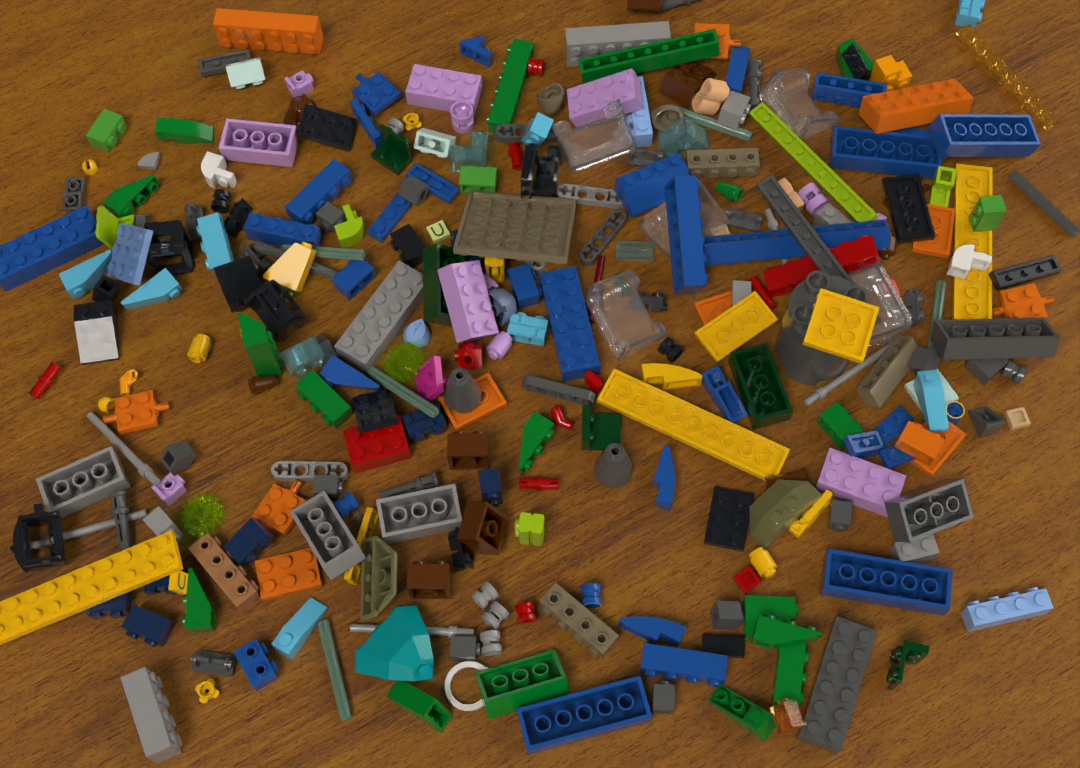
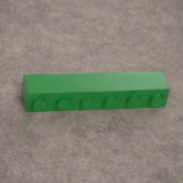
[486,38,534,135]

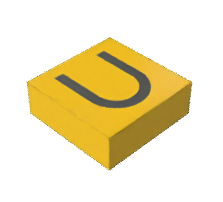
[168,571,188,595]

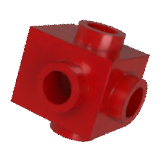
[455,341,483,370]

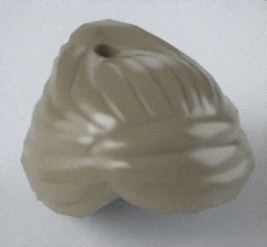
[537,83,565,116]
[650,104,684,132]

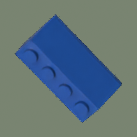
[614,152,690,218]

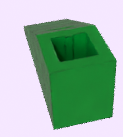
[103,174,160,218]
[519,411,555,476]
[182,567,215,633]
[751,614,821,650]
[708,685,777,742]

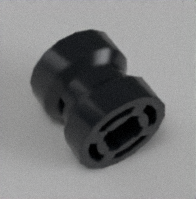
[210,189,232,214]
[657,337,684,363]

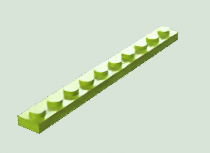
[749,102,878,222]

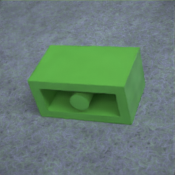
[86,109,127,152]
[459,165,497,194]
[969,195,1006,232]

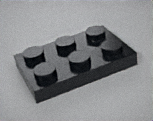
[297,104,357,151]
[353,389,398,433]
[704,486,754,552]

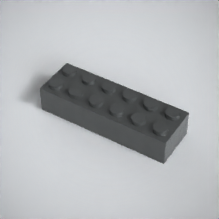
[930,318,1060,361]
[796,616,877,755]

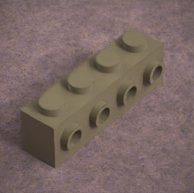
[685,148,760,179]
[856,335,918,407]
[539,582,619,659]

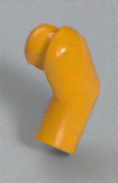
[119,369,138,397]

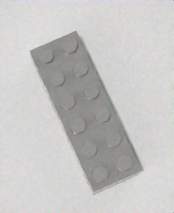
[565,21,671,67]
[334,261,423,373]

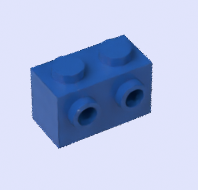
[234,639,279,691]

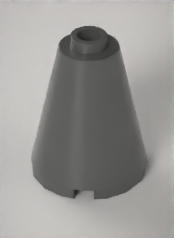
[443,368,482,414]
[594,443,633,488]

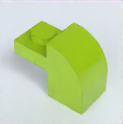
[929,166,957,207]
[334,204,365,248]

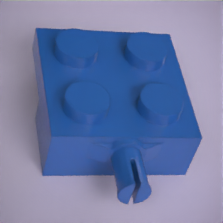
[352,72,401,116]

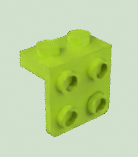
[95,206,136,249]

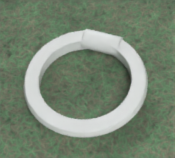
[444,661,488,711]

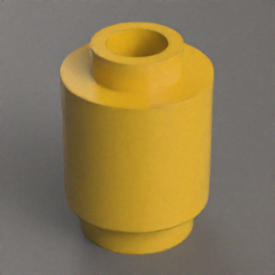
[187,334,211,363]
[749,547,778,578]

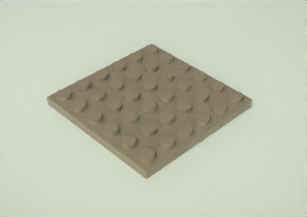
[453,190,577,264]

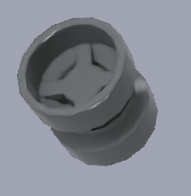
[1001,359,1028,385]

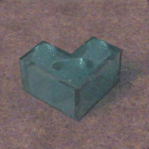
[658,117,709,156]
[450,131,489,172]
[279,336,326,379]

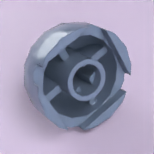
[488,288,517,326]

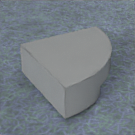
[137,152,160,170]

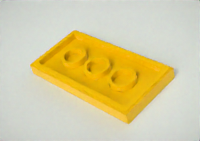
[694,291,778,363]

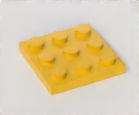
[802,288,880,364]

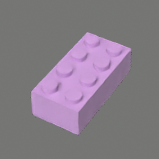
[405,64,482,116]
[567,68,643,129]
[219,118,299,167]
[437,260,499,343]
[815,448,907,518]

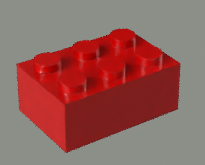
[342,415,411,474]

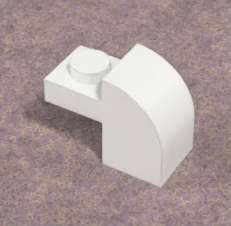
[201,151,237,189]
[946,244,992,279]

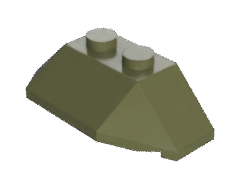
[749,479,822,550]
[360,536,397,621]

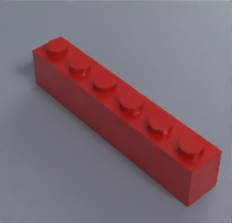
[763,235,881,298]

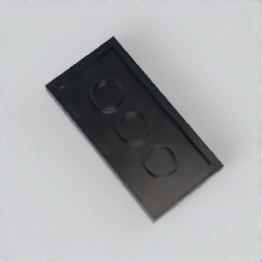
[882,174,935,243]

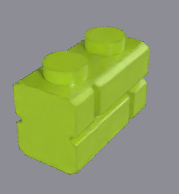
[515,512,545,546]

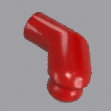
[550,405,574,431]

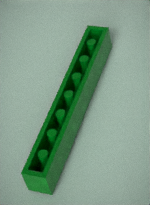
[578,29,720,84]

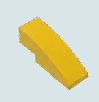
[641,363,702,390]

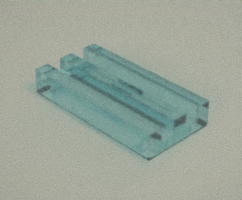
[616,241,653,261]

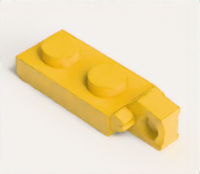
[789,489,833,538]

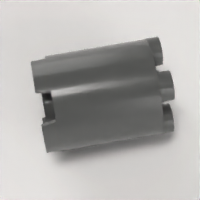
[774,271,868,386]

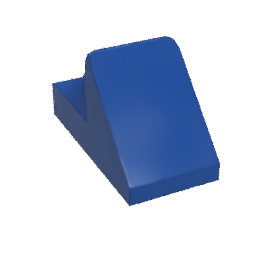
[459,36,493,68]
[843,431,885,459]

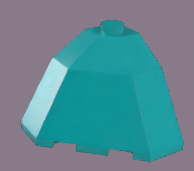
[355,604,433,681]

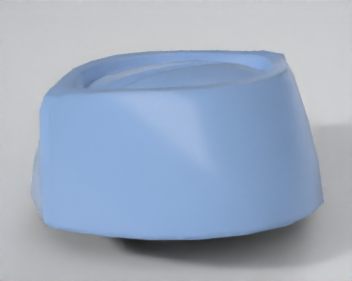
[403,318,431,349]

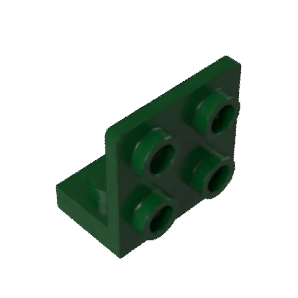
[371,124,412,176]
[581,405,621,451]
[886,640,930,690]

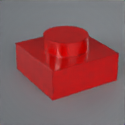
[584,370,603,395]
[732,566,762,595]

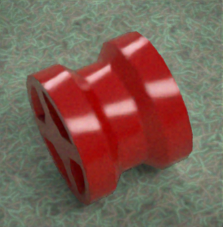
[528,57,544,76]
[515,602,537,624]

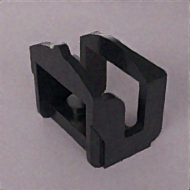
[521,143,562,199]
[142,220,194,275]
[243,280,310,342]
[10,503,66,572]

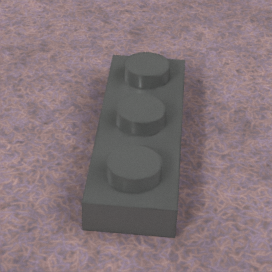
[198,49,251,77]

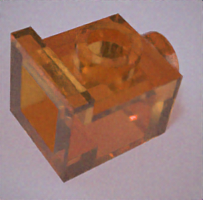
[770,698,807,734]

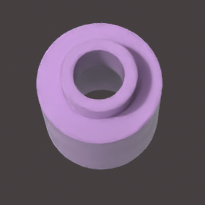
[486,331,513,360]

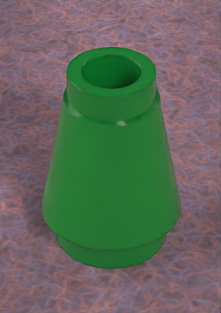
[715,181,744,202]

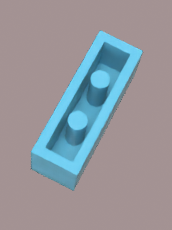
[196,212,234,274]

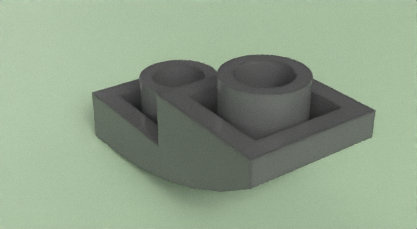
[63,177,86,211]

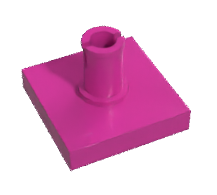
[415,356,449,402]

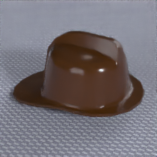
[284,93,317,131]

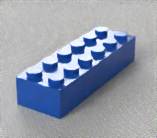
[928,114,1041,157]
[829,126,942,179]
[664,175,708,294]
[0,205,104,291]
[539,266,600,382]
[820,549,952,616]
[516,676,652,755]

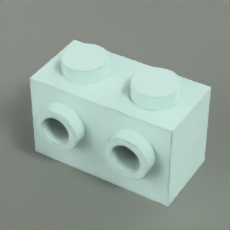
[226,57,265,89]
[414,128,456,158]

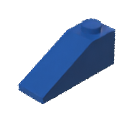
[320,355,383,391]

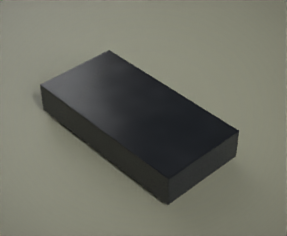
[702,635,744,658]

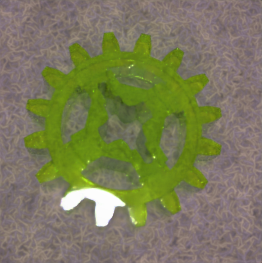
[383,342,423,383]
[179,493,225,537]

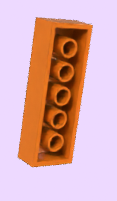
[213,8,324,54]
[859,79,974,134]

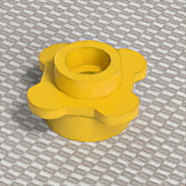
[402,113,422,131]
[195,679,219,704]

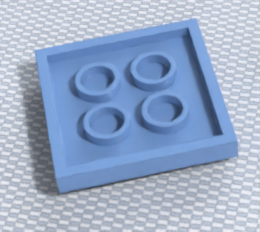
[107,222,153,286]

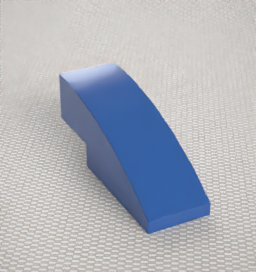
[726,46,750,92]
[702,365,748,423]
[652,444,675,511]
[619,616,687,647]

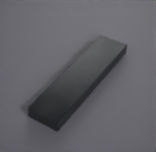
[988,255,1062,291]

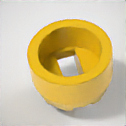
[82,159,98,175]
[98,397,115,413]

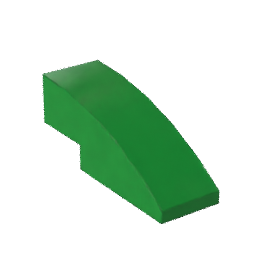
[155,118,214,144]

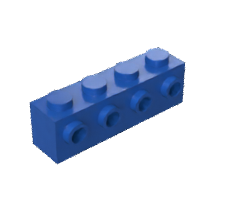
[811,72,887,107]
[285,159,352,224]
[244,213,323,246]
[640,643,728,687]

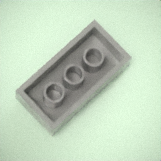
[36,446,131,518]
[376,484,462,544]
[289,491,366,580]
[120,667,183,764]

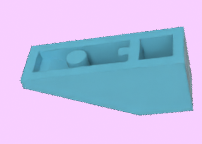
[59,250,112,299]
[120,268,183,310]
[913,370,949,432]
[272,597,328,660]

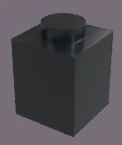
[92,275,120,302]

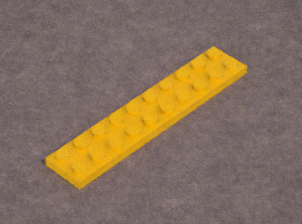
[952,164,993,319]
[597,369,790,481]
[0,530,183,645]

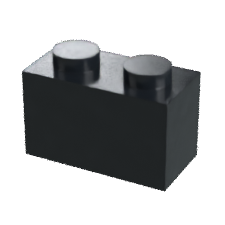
[390,224,425,268]

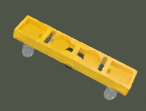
[339,507,379,585]

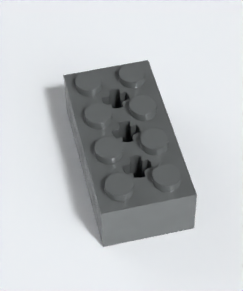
[884,479,974,543]

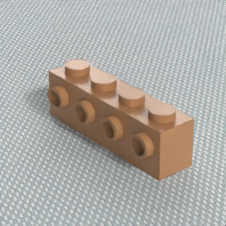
[188,533,260,612]

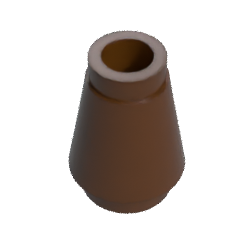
[248,375,278,395]

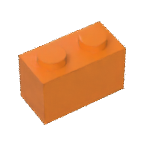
[894,421,945,466]

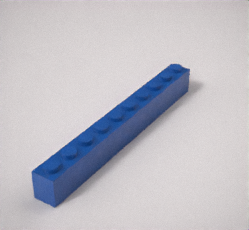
[703,219,890,266]

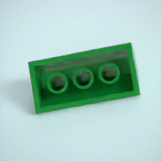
[237,312,284,376]
[474,649,569,720]

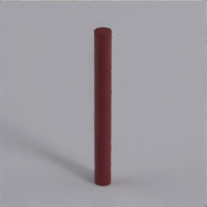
[588,255,606,323]

